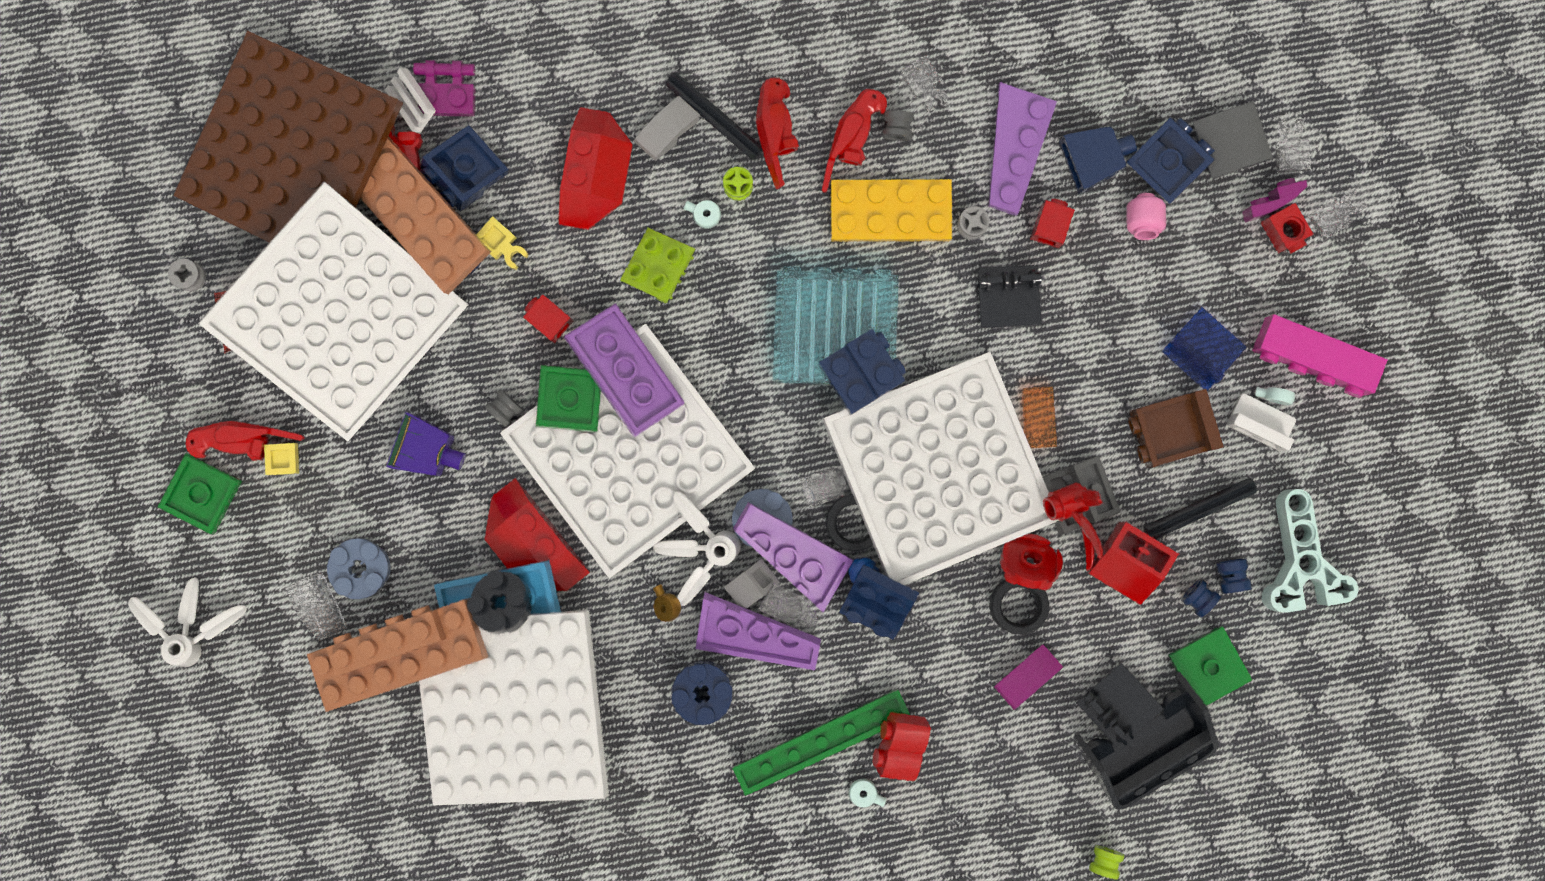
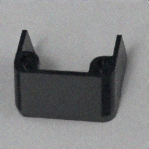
[1074,672,1219,810]

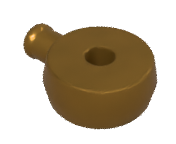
[653,584,681,622]

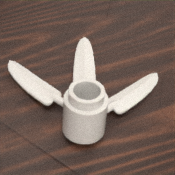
[653,491,741,606]
[128,577,247,667]

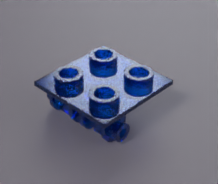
[1161,307,1247,391]

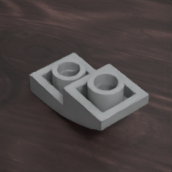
[634,96,700,161]

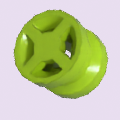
[723,167,753,201]
[1089,845,1125,880]

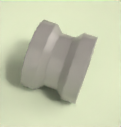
[957,206,989,240]
[168,258,206,292]

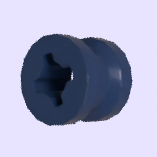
[1181,579,1221,618]

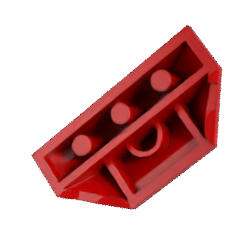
[558,107,633,230]
[484,478,591,591]

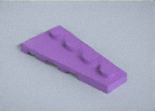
[988,82,1057,216]
[733,502,854,612]
[695,592,821,670]

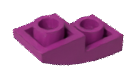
[1242,178,1308,223]
[994,644,1063,710]

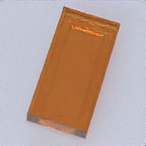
[1022,387,1057,449]

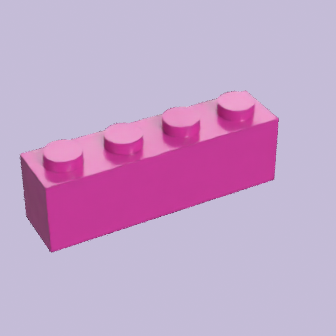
[1252,314,1388,398]

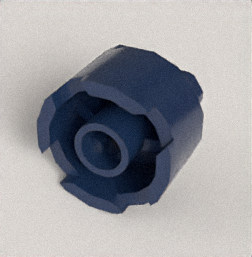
[671,660,733,725]

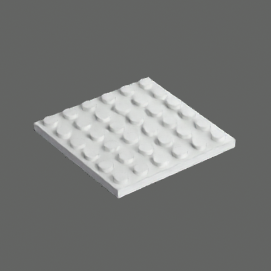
[199,182,468,441]
[500,324,755,579]
[822,352,1059,585]
[419,610,609,805]

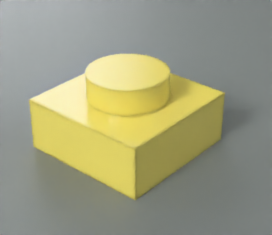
[264,443,299,475]

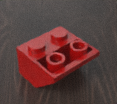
[1088,521,1179,605]

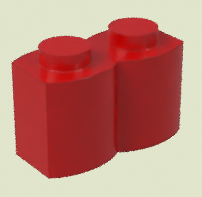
[872,712,931,782]

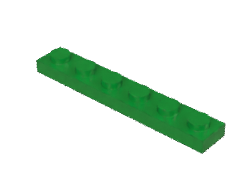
[732,688,910,796]

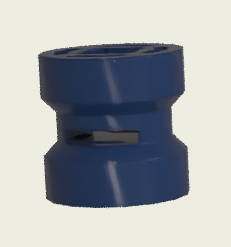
[1216,558,1252,594]

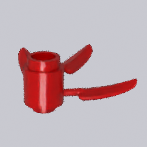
[1043,482,1103,571]

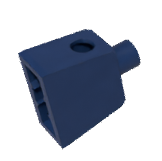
[1059,127,1137,195]

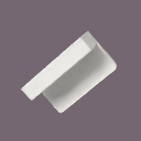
[1226,394,1296,452]

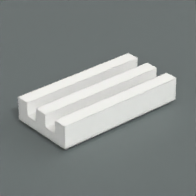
[385,68,436,133]

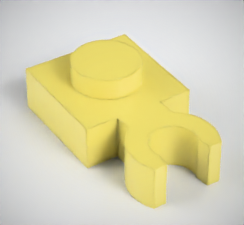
[476,216,529,270]

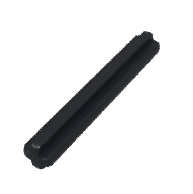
[666,72,762,160]
[1143,478,1258,539]

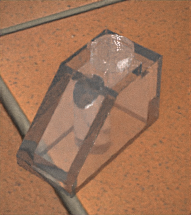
[799,467,847,508]
[285,573,348,641]

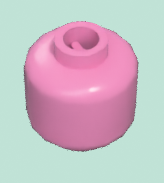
[1126,193,1166,240]

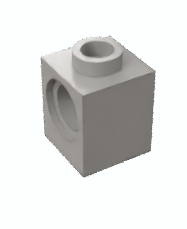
[724,558,780,608]

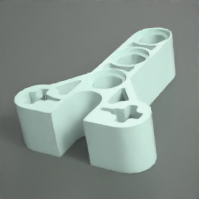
[1262,489,1358,612]

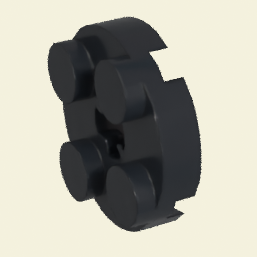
[467,570,532,634]

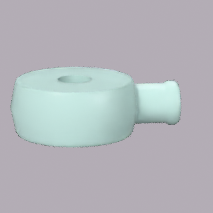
[684,200,721,228]
[1255,387,1295,405]
[849,779,887,808]

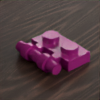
[413,60,476,117]

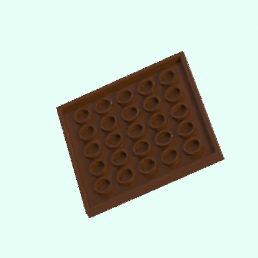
[173,31,403,243]

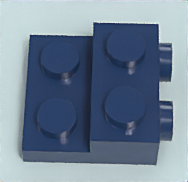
[1127,117,1216,204]
[420,125,509,212]
[818,328,906,416]
[839,565,919,640]

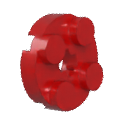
[1000,534,1063,590]

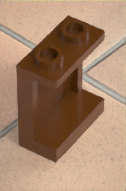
[1128,389,1224,468]

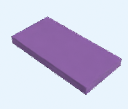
[564,303,685,438]

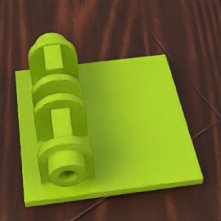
[620,228,695,304]

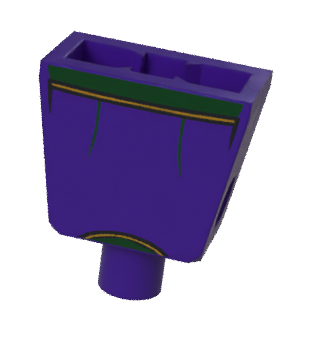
[386,412,466,476]

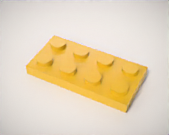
[831,179,952,242]

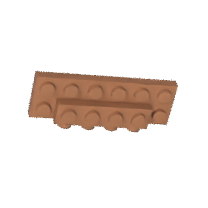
[307,598,489,712]

